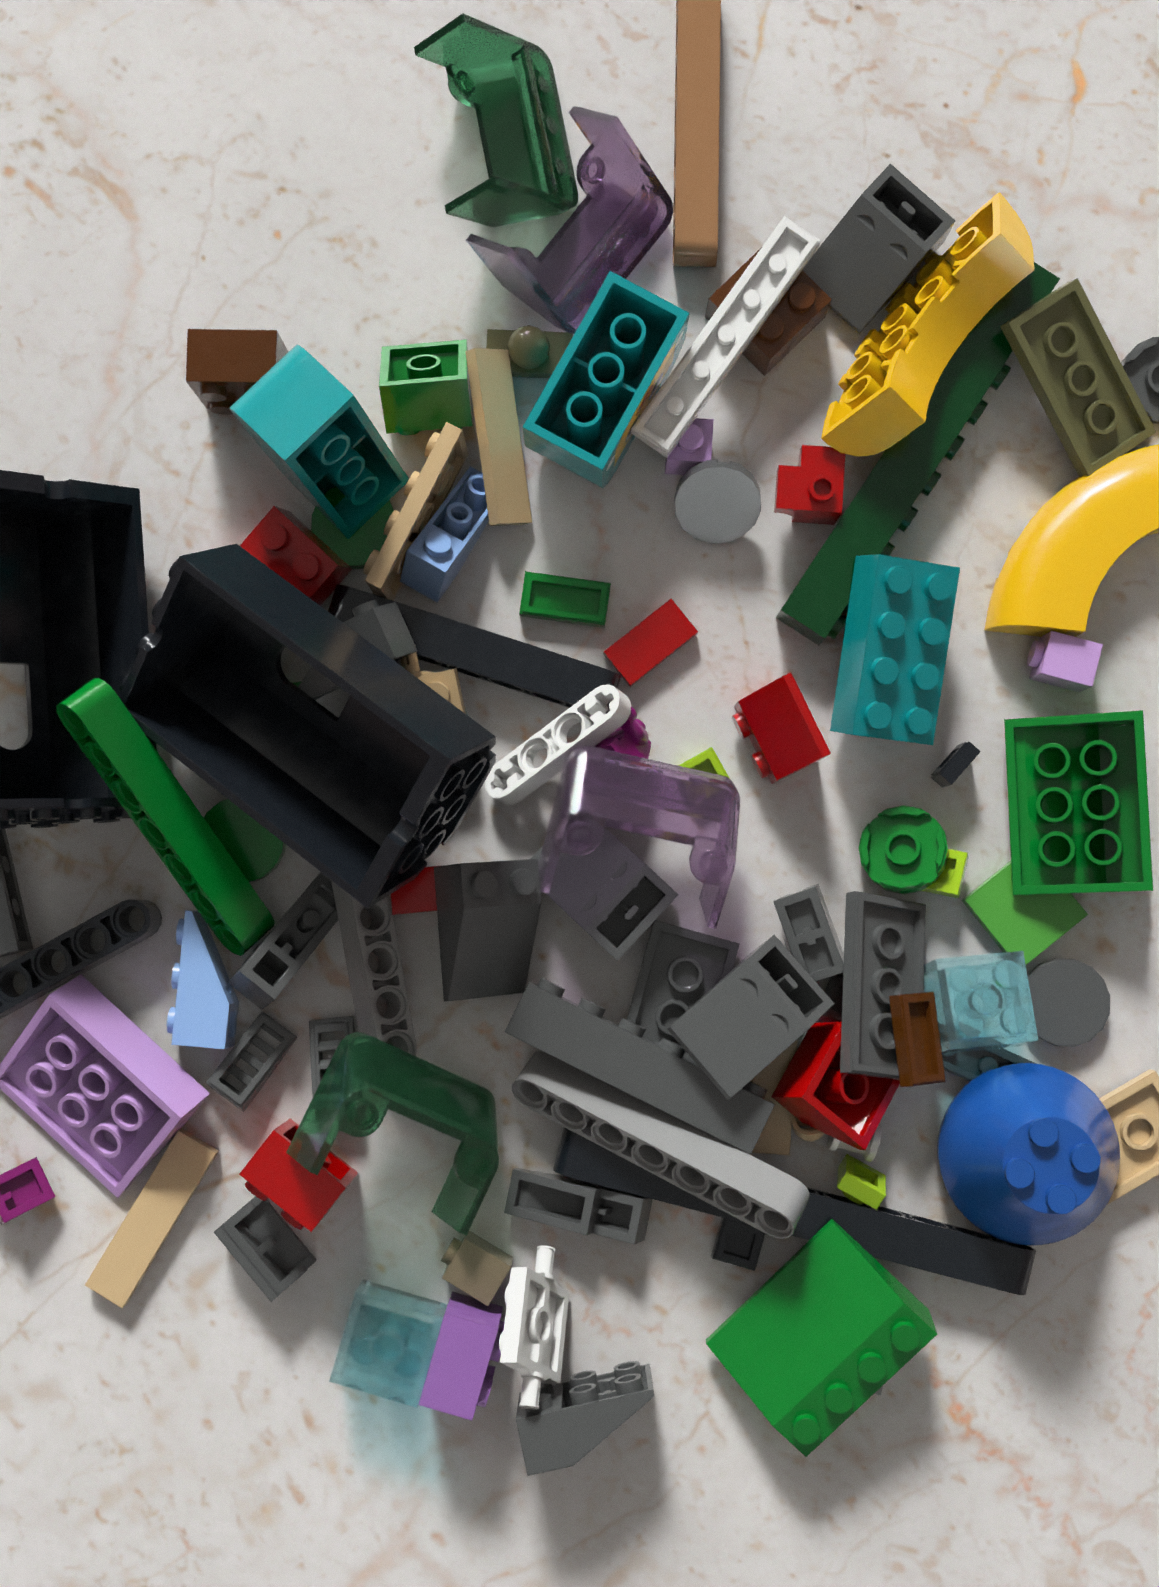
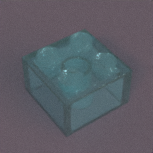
[924,951,1038,1054]
[329,1279,448,1408]

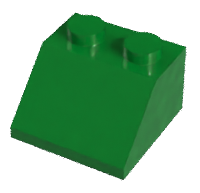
[379,339,473,436]

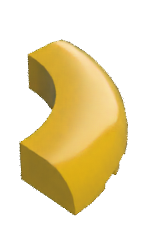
[821,192,1034,457]
[984,444,1159,637]

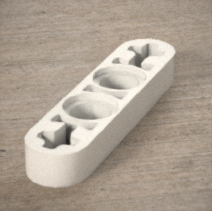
[485,684,631,805]

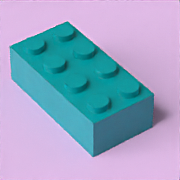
[830,554,960,745]

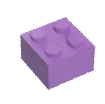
[418,1292,505,1421]

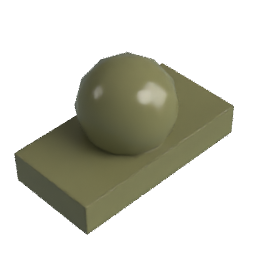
[486,325,573,378]

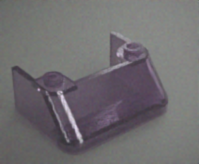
[466,106,673,334]
[538,746,741,929]

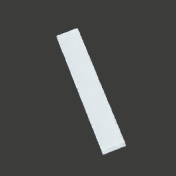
[631,216,821,458]

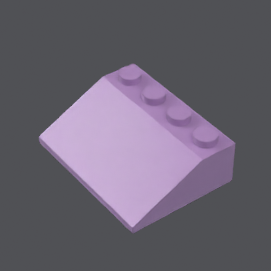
[0,974,210,1198]

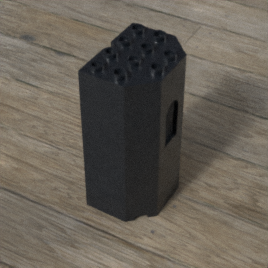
[0,470,157,829]
[119,544,496,908]

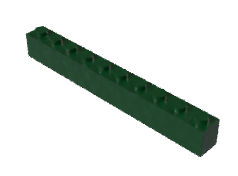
[776,262,1060,646]

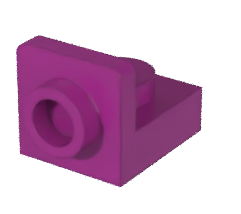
[0,1157,56,1225]

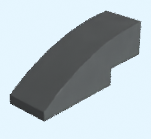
[504,1168,653,1245]

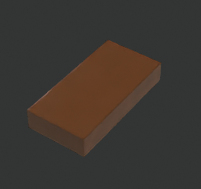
[889,991,946,1087]

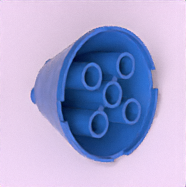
[937,1063,1120,1246]

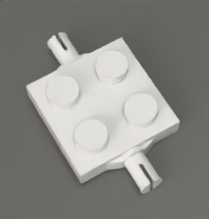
[499,1246,569,1410]

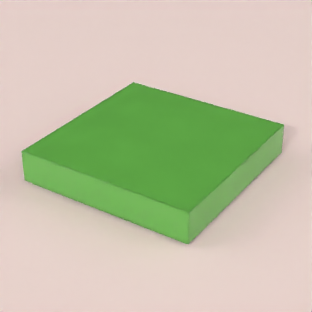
[961,861,1088,969]

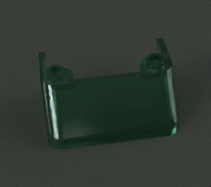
[414,13,578,227]
[286,1032,499,1236]

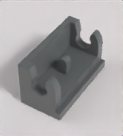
[773,884,844,981]
[214,1196,317,1302]

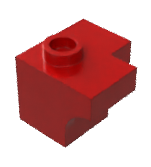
[774,445,846,525]

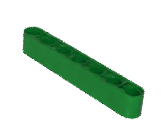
[56,678,275,956]

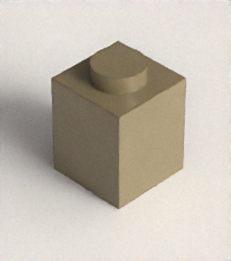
[441,1230,514,1306]

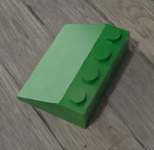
[1004,710,1153,895]
[706,1219,938,1457]

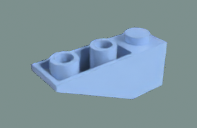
[400,466,489,603]
[167,910,239,1049]

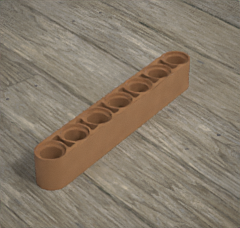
[673,0,721,267]

